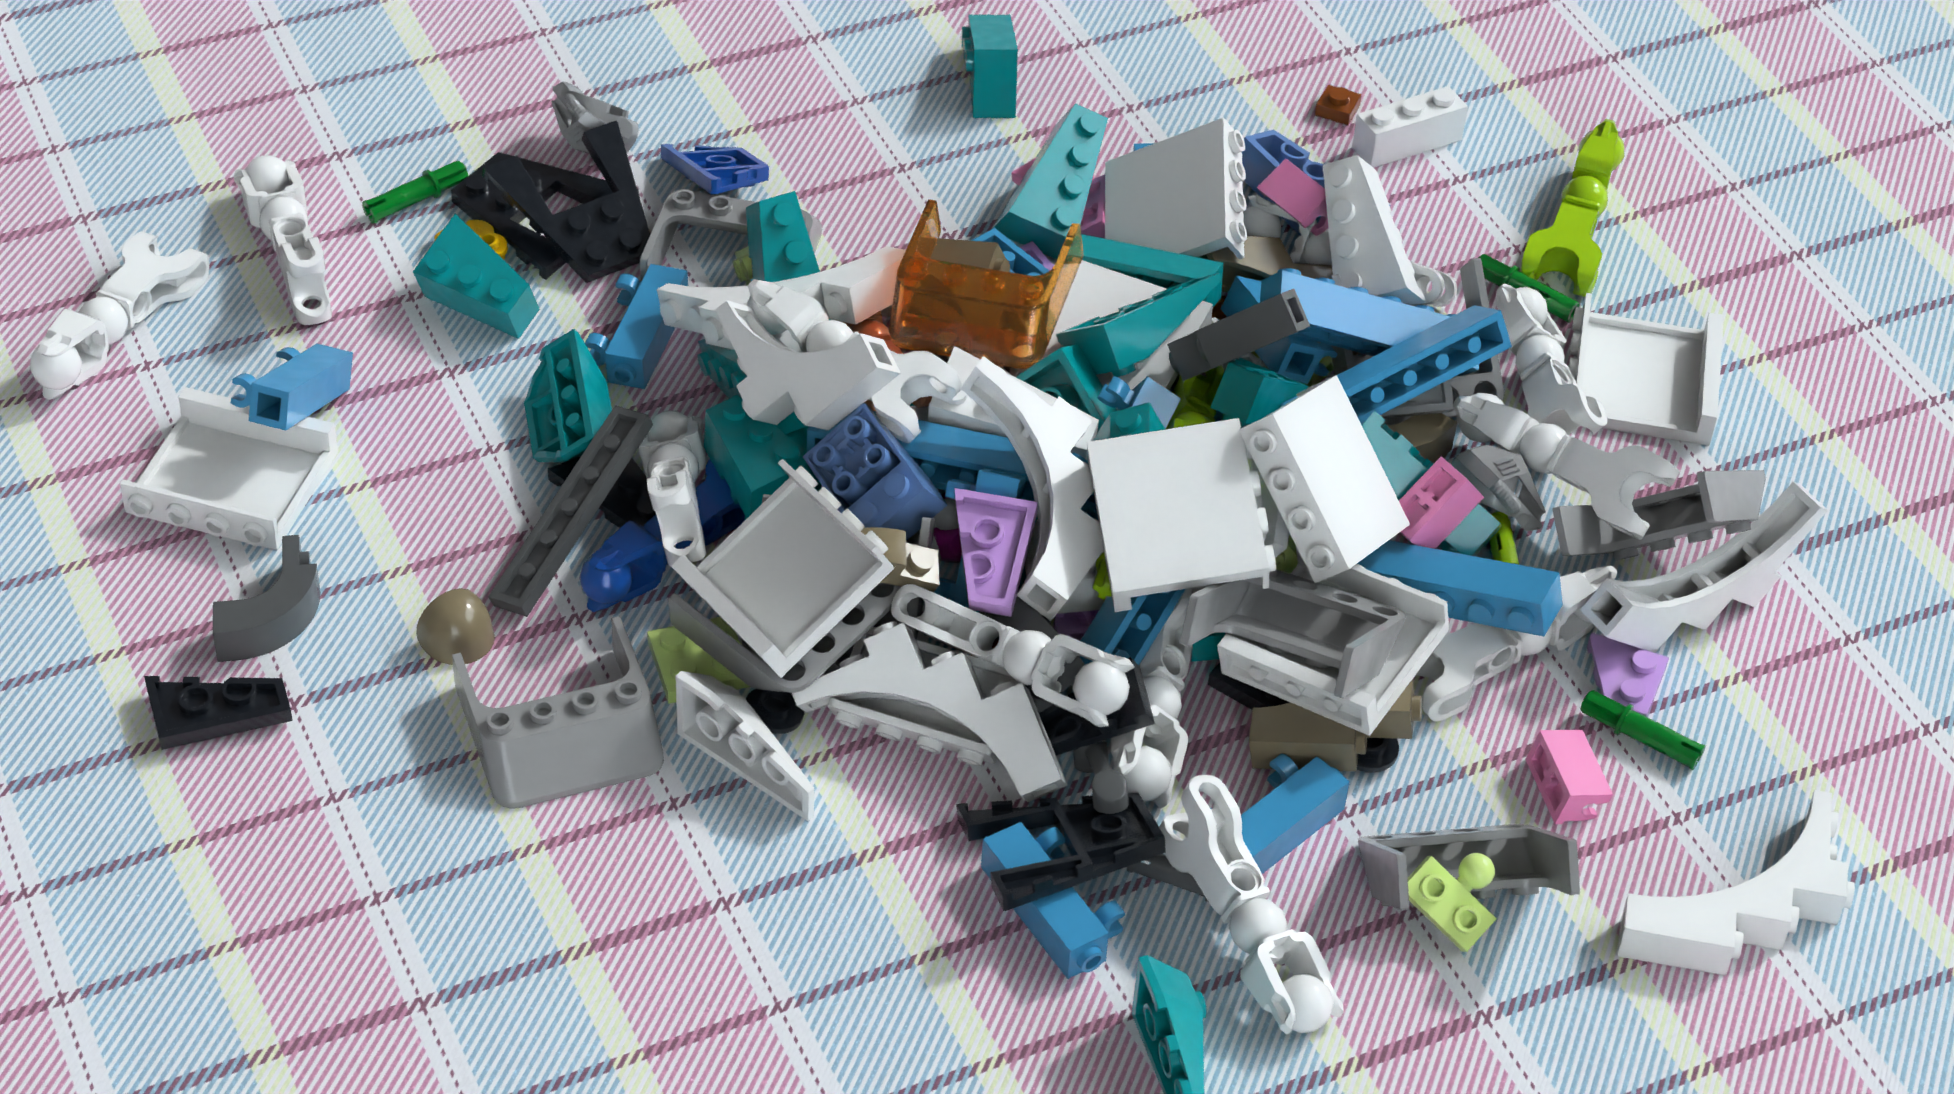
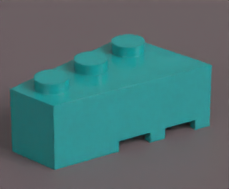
[961,15,1018,118]
[413,213,540,339]
[1210,357,1309,428]
[704,395,815,520]

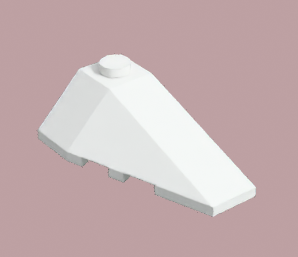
[676,671,814,821]

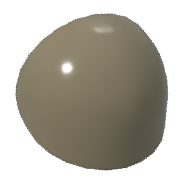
[416,588,495,665]

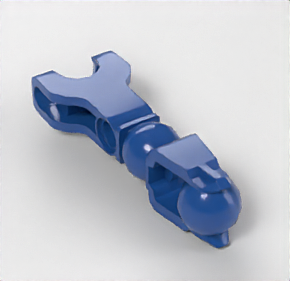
[579,460,745,612]

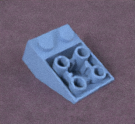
[803,403,948,541]

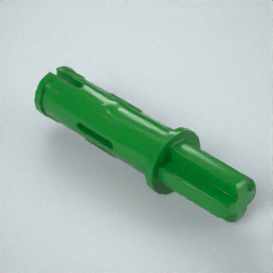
[362,161,469,224]
[1478,254,1580,323]
[1580,690,1706,770]

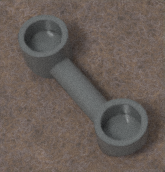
[1073,741,1129,814]

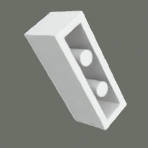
[1352,86,1468,168]

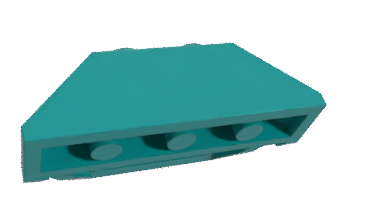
[524,329,612,462]

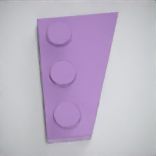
[954,488,1038,617]

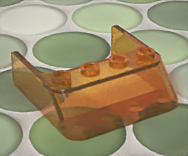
[889,199,1084,369]

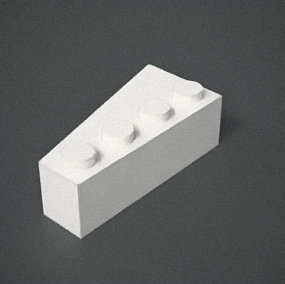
[1323,155,1426,306]

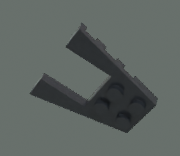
[482,121,650,283]
[451,152,639,280]
[956,793,1166,911]

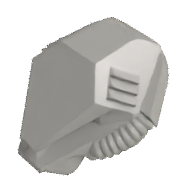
[551,81,639,153]
[1451,445,1546,532]

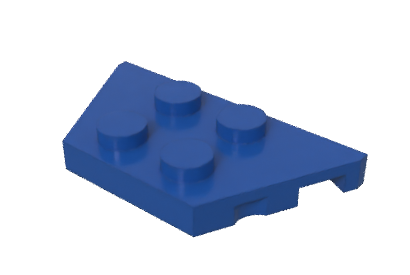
[661,144,769,194]

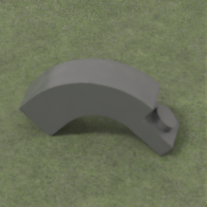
[213,535,321,662]

